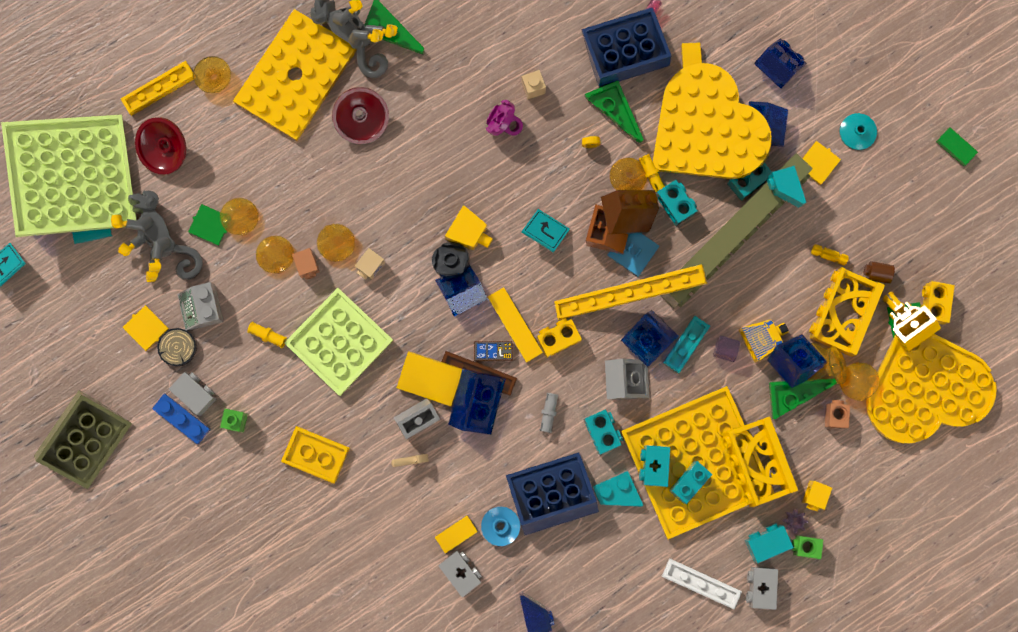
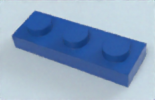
[152,393,211,444]

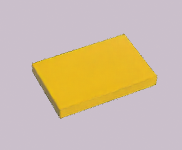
[396,351,463,406]
[281,426,350,484]

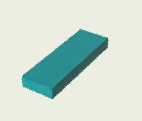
[663,316,711,374]

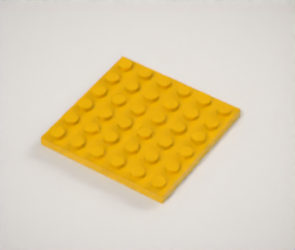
[621,386,774,539]

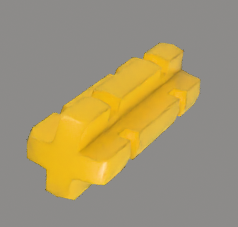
[811,244,849,265]

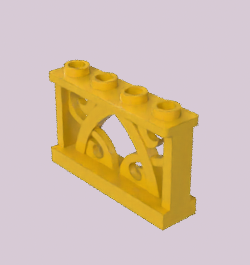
[809,267,885,357]
[722,416,798,507]

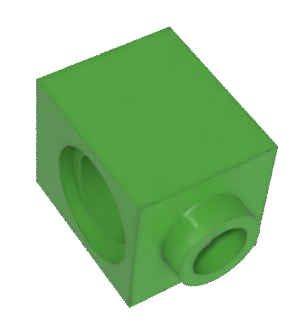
[220,409,248,432]
[791,535,823,559]

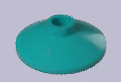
[839,113,877,150]

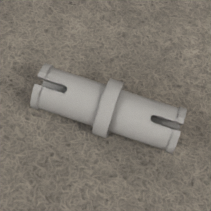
[539,393,559,433]

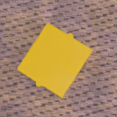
[802,141,841,185]
[122,305,169,351]

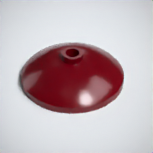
[332,87,389,144]
[135,117,187,175]

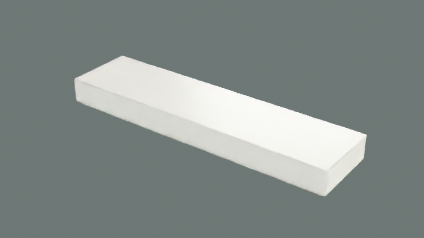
[662,558,742,609]

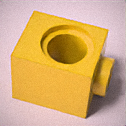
[802,481,832,512]

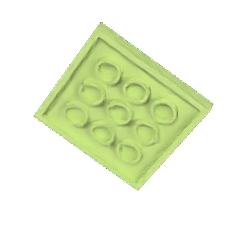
[284,288,394,396]

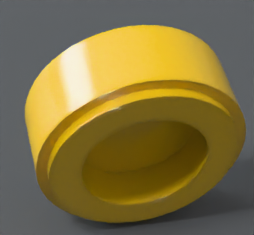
[582,136,601,148]

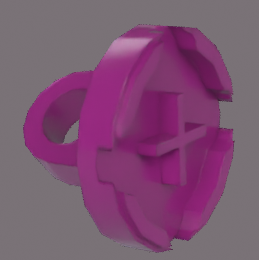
[486,100,523,136]

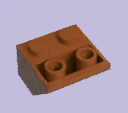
[586,204,629,255]

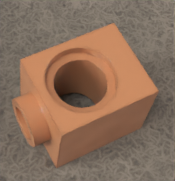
[292,248,320,280]
[825,400,850,429]

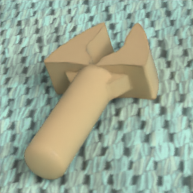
[391,454,429,467]

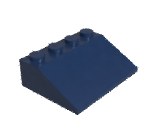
[582,7,672,88]
[506,452,599,536]

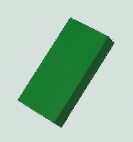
[936,127,978,167]

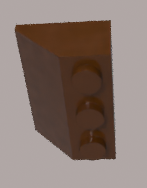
[601,190,659,234]

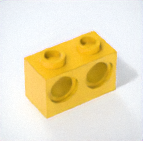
[920,281,955,325]
[537,318,582,358]

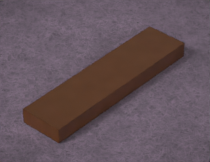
[441,351,517,396]

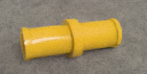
[638,154,665,193]
[247,321,287,348]

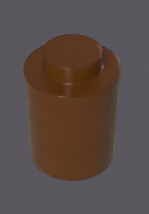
[863,261,895,284]

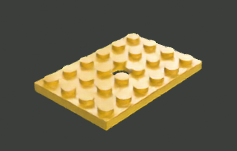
[233,9,357,141]

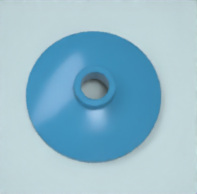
[481,507,520,546]

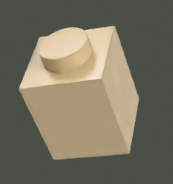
[521,70,546,100]
[355,248,385,280]

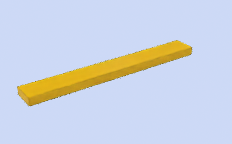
[554,264,707,320]

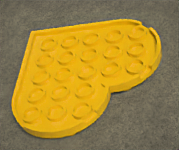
[653,63,772,179]
[866,334,997,444]

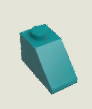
[767,166,807,208]

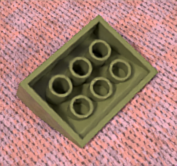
[34,390,132,489]

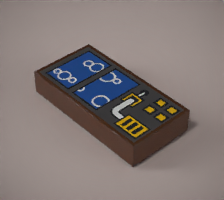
[474,341,513,361]

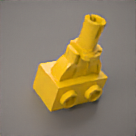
[883,292,941,351]

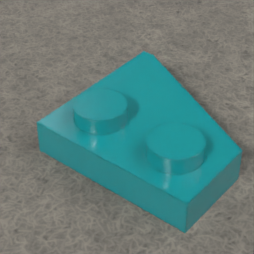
[592,471,643,507]

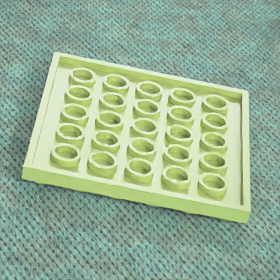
[1,115,136,237]

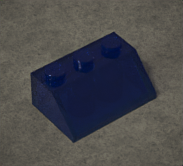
[448,368,506,435]

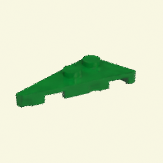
[364,0,424,55]
[585,81,644,143]
[769,378,838,420]

